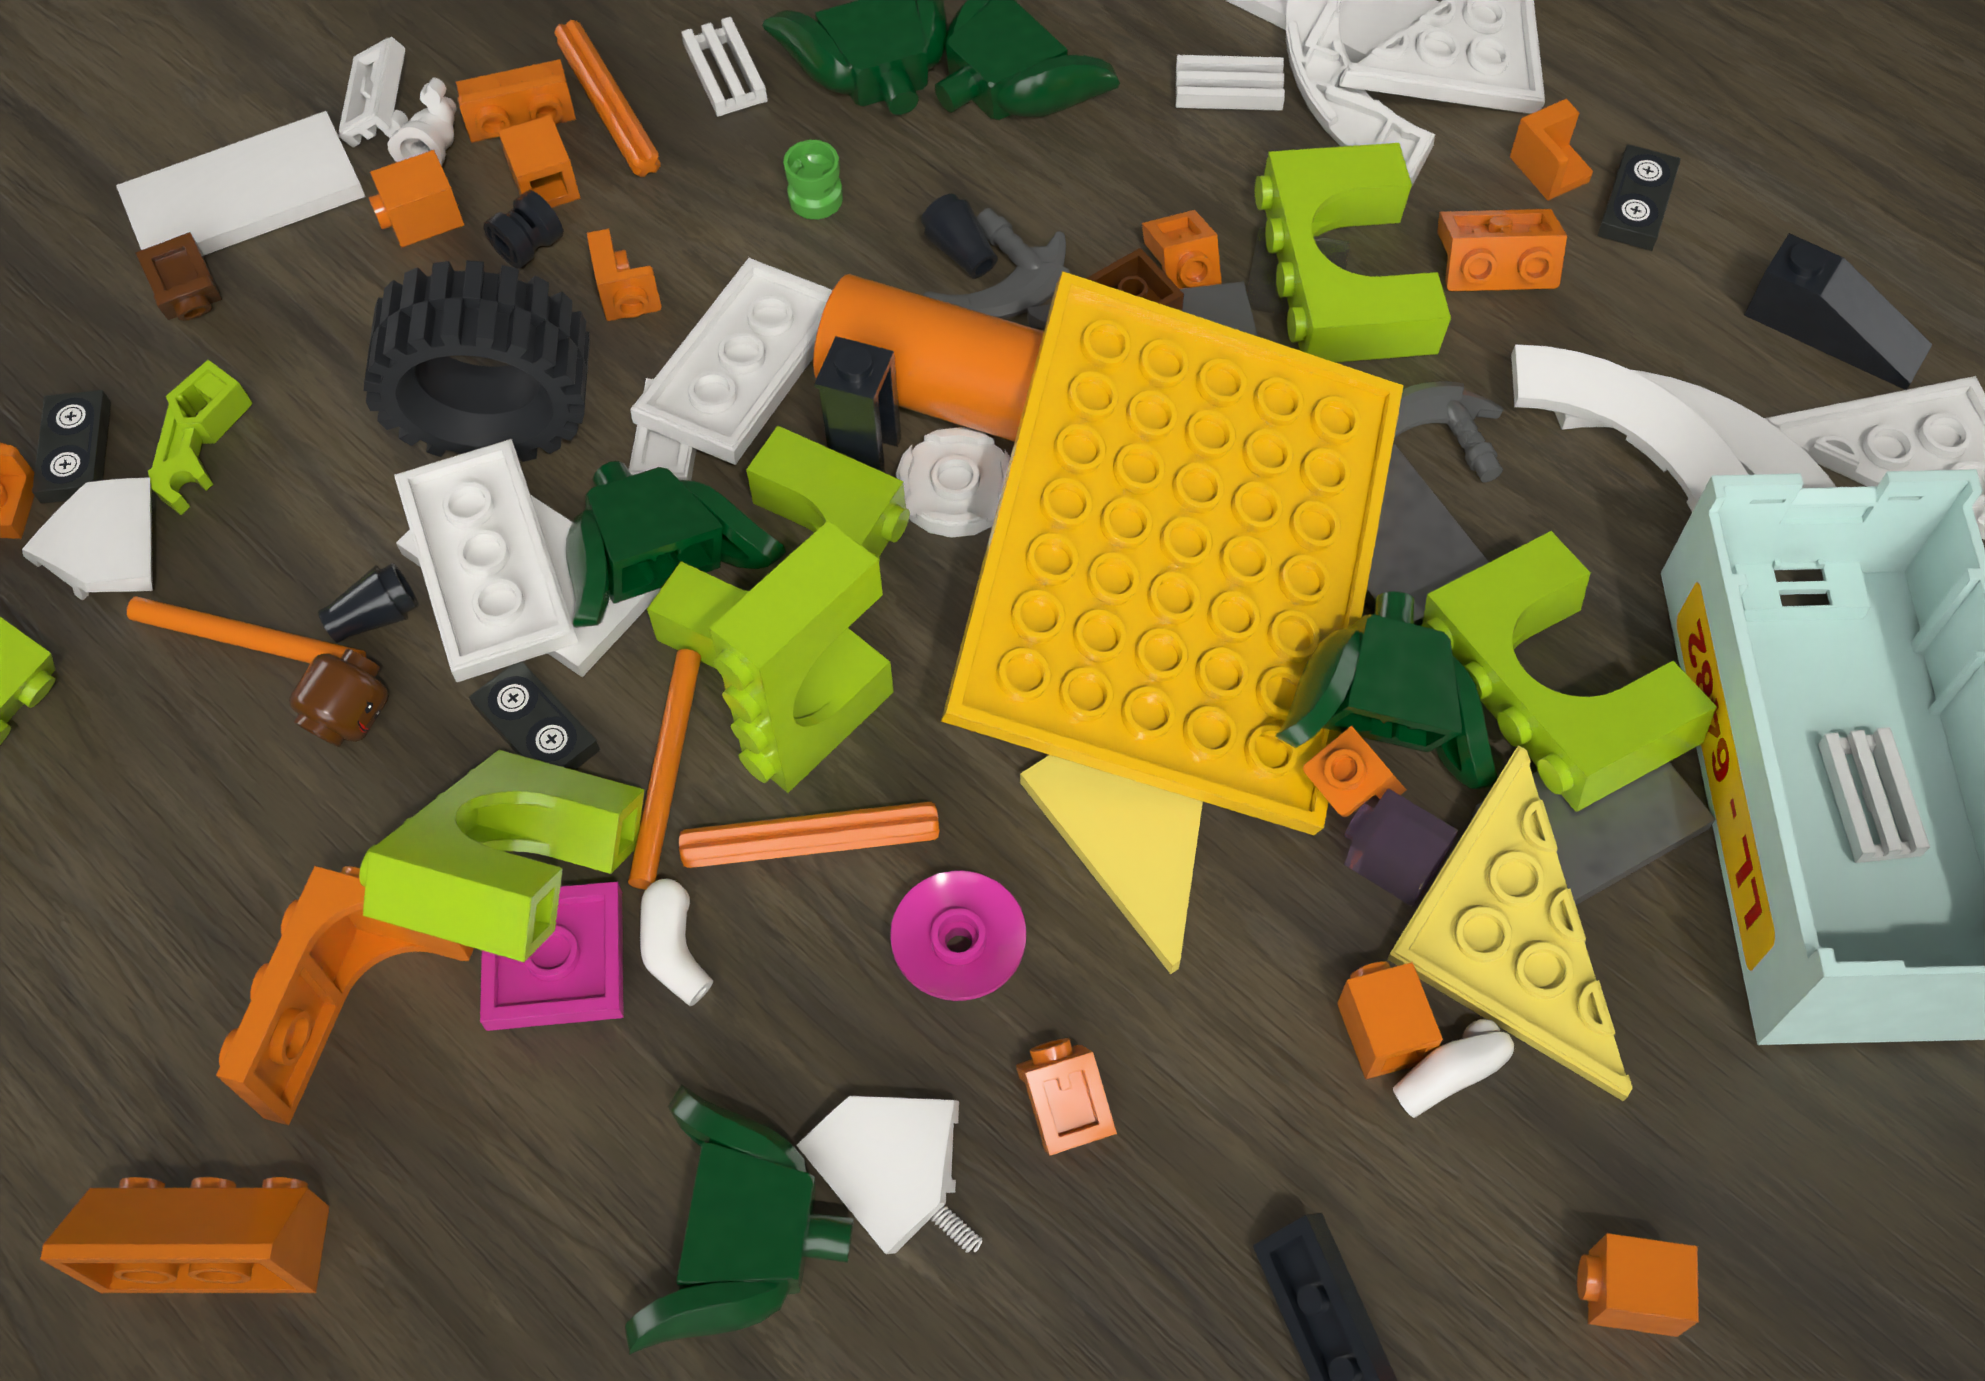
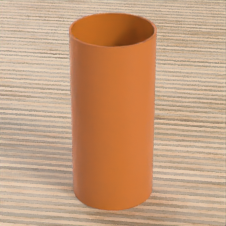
[813,274,1044,442]

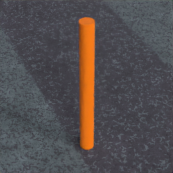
[127,596,367,663]
[628,649,701,890]

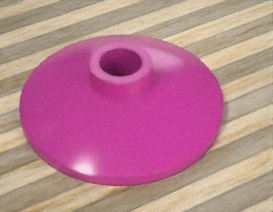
[891,871,1026,1001]

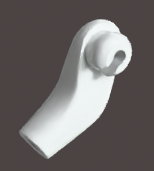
[640,879,713,1006]
[1393,1019,1514,1118]

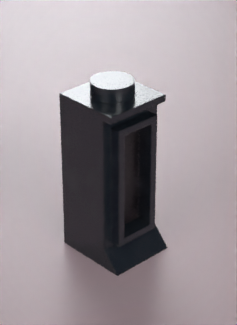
[814,336,901,473]

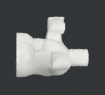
[383,78,457,166]

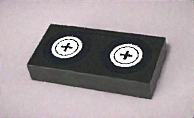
[1597,144,1681,251]
[32,390,111,504]
[469,662,600,770]

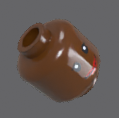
[289,648,389,747]

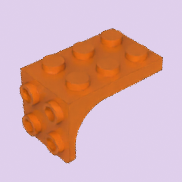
[216,866,474,1126]

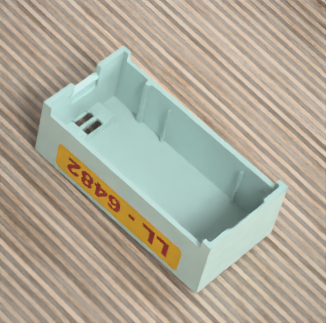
[1661,469,1985,1045]

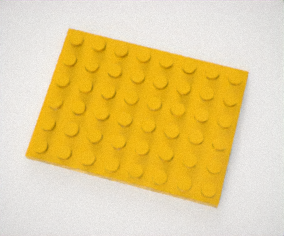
[941,271,1404,835]

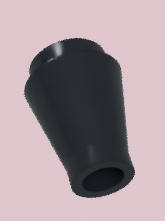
[921,193,998,279]
[318,563,419,643]

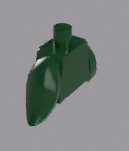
[762,0,948,115]
[934,0,1120,120]
[566,461,786,628]
[1275,591,1498,789]
[625,1084,854,1355]

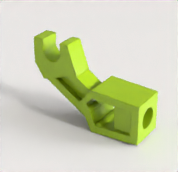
[148,360,253,515]

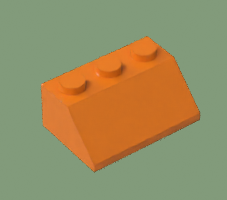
[40,1177,330,1293]

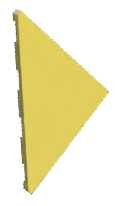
[1388,745,1633,1101]
[1020,755,1203,974]

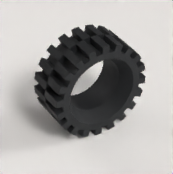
[364,260,590,462]

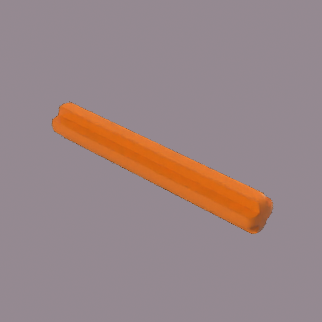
[554,20,661,177]
[679,802,940,868]

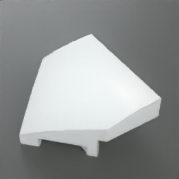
[22,478,153,601]
[797,1096,959,1254]

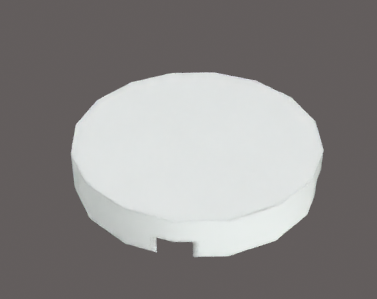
[896,427,1010,538]

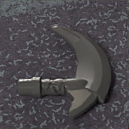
[923,208,1070,319]
[1394,381,1503,482]

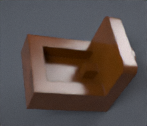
[135,232,223,321]

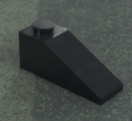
[1744,233,1933,390]

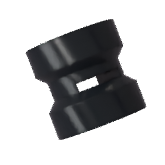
[483,190,564,269]

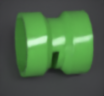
[783,140,843,220]

